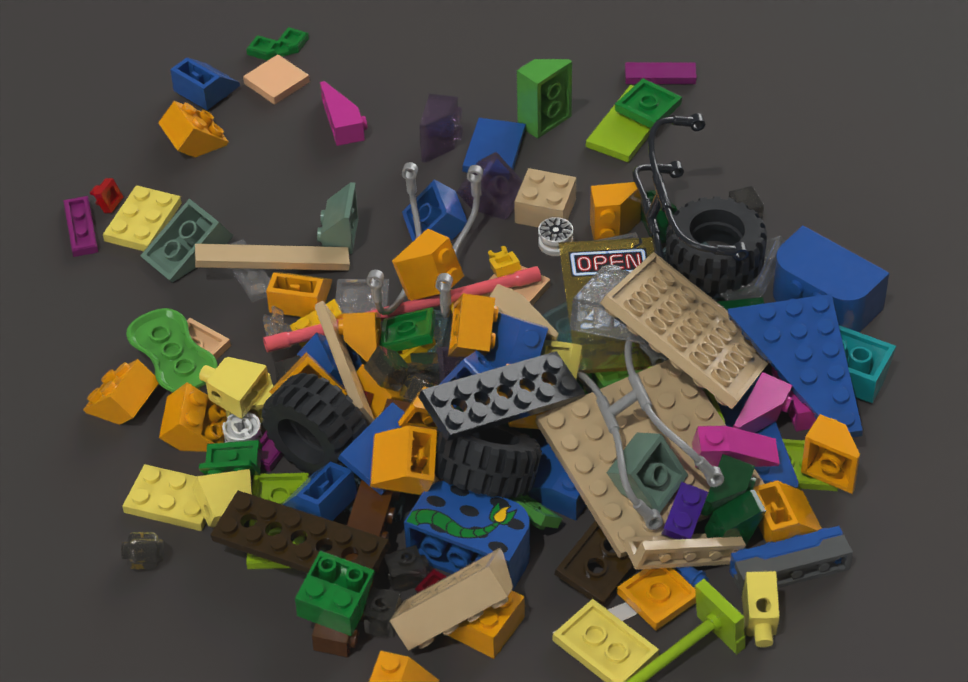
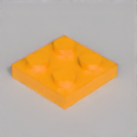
[617,568,696,631]

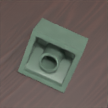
[317,182,359,254]
[606,432,688,513]

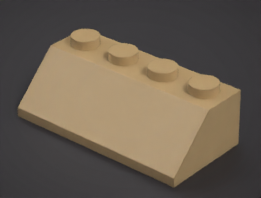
[390,548,513,651]

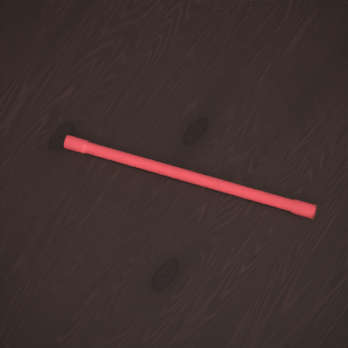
[263,266,541,353]

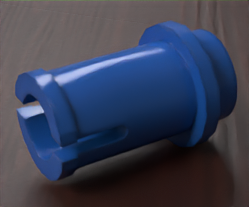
[675,566,709,588]

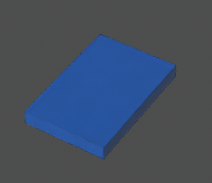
[462,118,526,178]
[338,402,404,495]

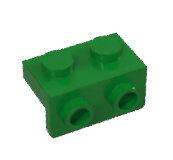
[199,440,263,476]

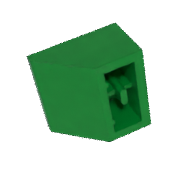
[295,551,375,636]

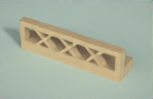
[623,533,746,570]

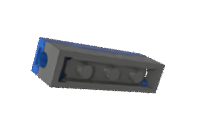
[729,526,853,597]

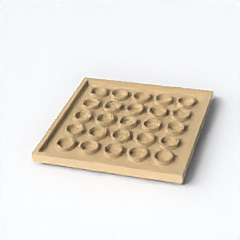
[600,252,769,409]
[535,359,765,559]

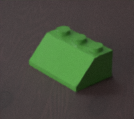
[517,59,572,139]

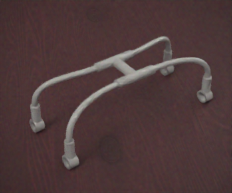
[366,162,483,318]
[577,334,724,530]

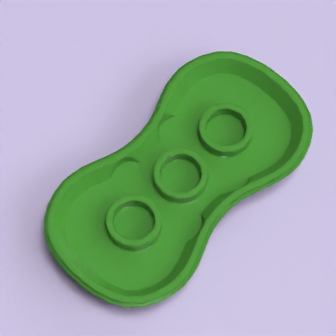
[126,308,218,393]

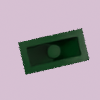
[701,454,757,516]
[704,490,766,547]

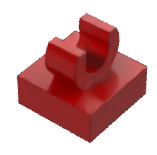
[90,178,124,213]

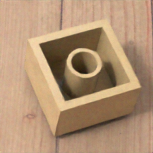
[515,168,576,227]

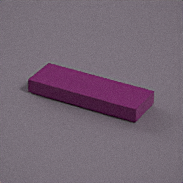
[625,62,696,84]
[63,196,98,257]

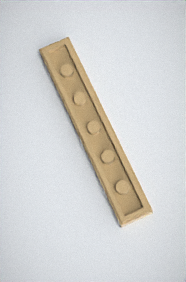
[195,244,350,271]
[315,300,375,427]

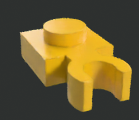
[488,246,522,278]

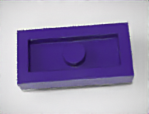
[662,482,708,540]

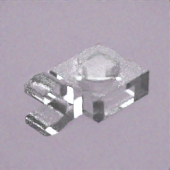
[263,306,292,350]

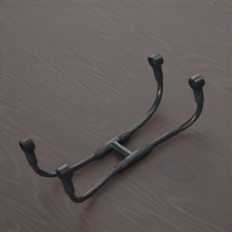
[632,113,749,302]

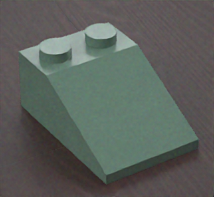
[140,199,234,282]

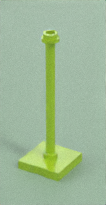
[626,579,745,682]

